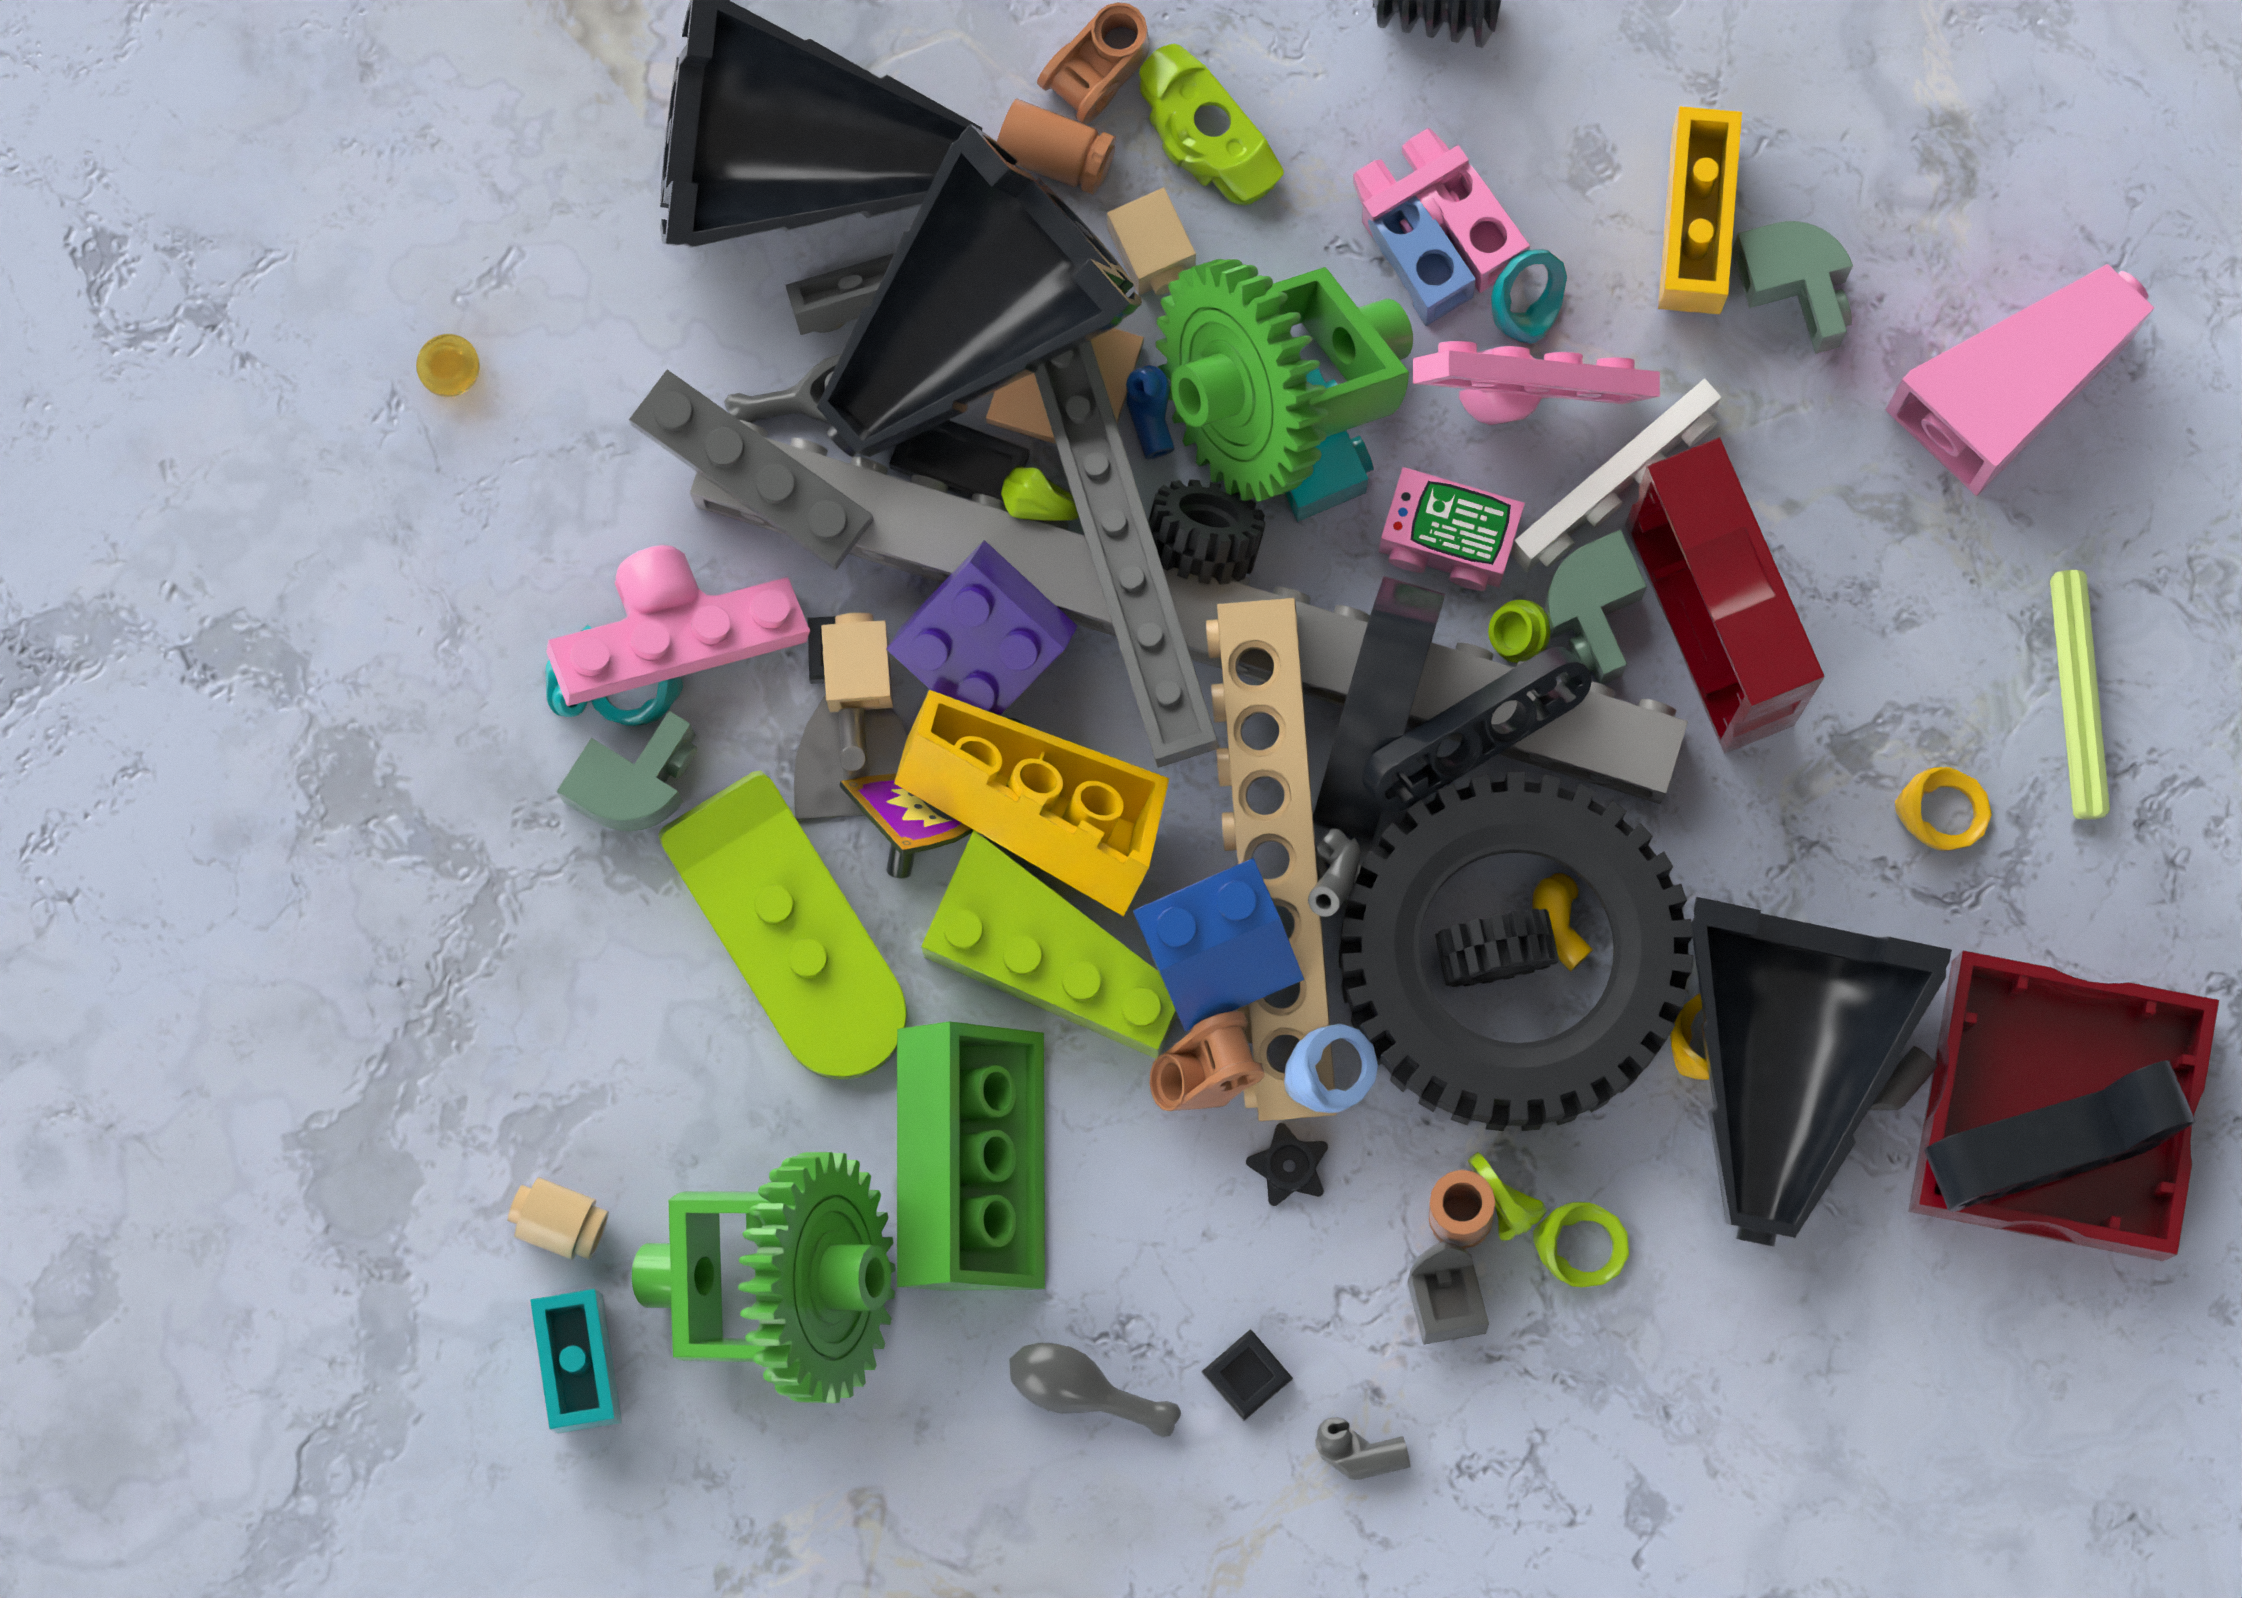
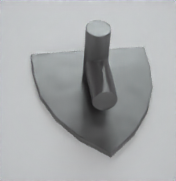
[794,695,908,820]

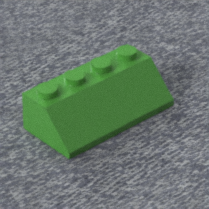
[897,1021,1045,1291]

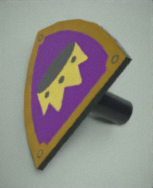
[840,773,973,879]

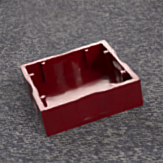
[1625,437,1825,754]
[1908,950,2219,1261]

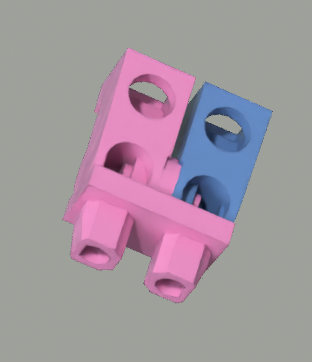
[1353,128,1530,326]

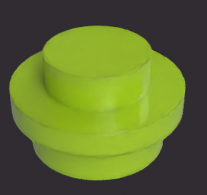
[1488,599,1551,663]

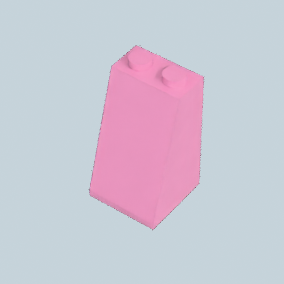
[1885,264,2154,496]

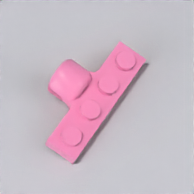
[1413,341,1660,425]
[546,545,810,706]

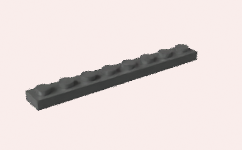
[1034,340,1220,768]

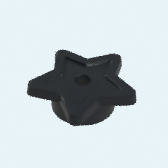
[1246,1123,1328,1206]

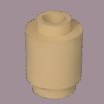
[507,1177,609,1260]

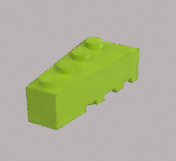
[921,830,1178,1059]

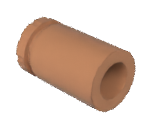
[997,98,1116,195]
[1429,1170,1495,1249]

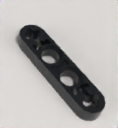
[1362,647,1592,811]

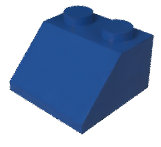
[1133,858,1304,1032]

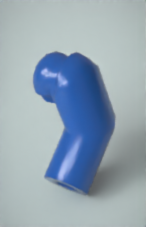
[1126,365,1175,460]

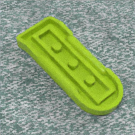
[658,770,907,1080]

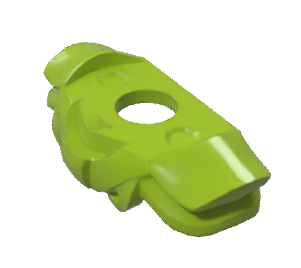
[1139,43,1284,206]

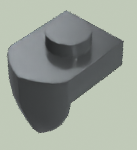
[1407,1241,1489,1345]

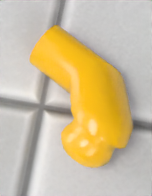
[1532,873,1593,972]

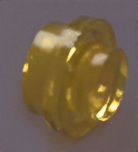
[416,334,480,397]

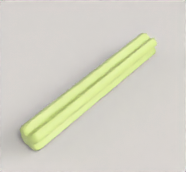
[2050,570,2110,820]

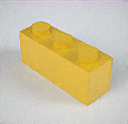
[1658,106,1742,315]

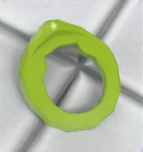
[1001,466,1079,521]
[1468,1152,1547,1241]
[1533,1201,1629,1288]

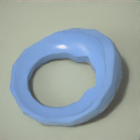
[1284,1024,1378,1113]

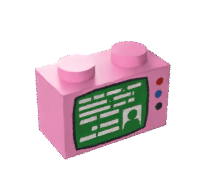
[1378,467,1525,591]

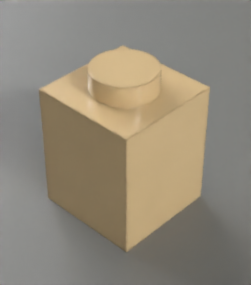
[1107,187,1196,295]
[821,613,893,712]

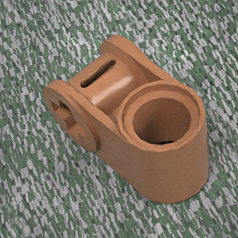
[1037,2,1150,125]
[1149,1011,1265,1111]

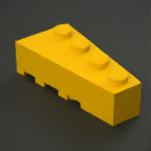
[894,690,1170,917]

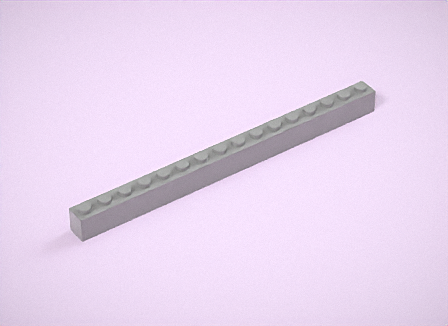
[690,420,1688,804]

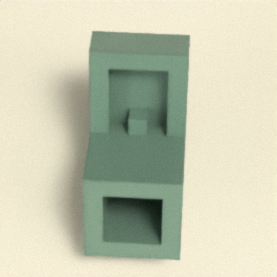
[1732,221,1853,354]
[1544,529,1647,685]
[557,711,697,831]

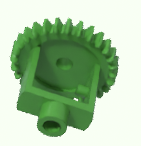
[1155,259,1413,502]
[632,1152,896,1403]

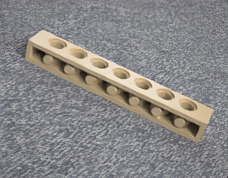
[1206,598,1337,1121]

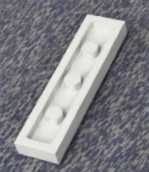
[1510,378,1721,572]

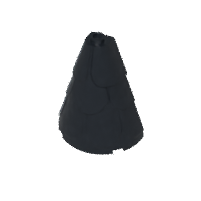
[660,0,983,248]
[817,124,1142,457]
[1691,897,1952,1247]

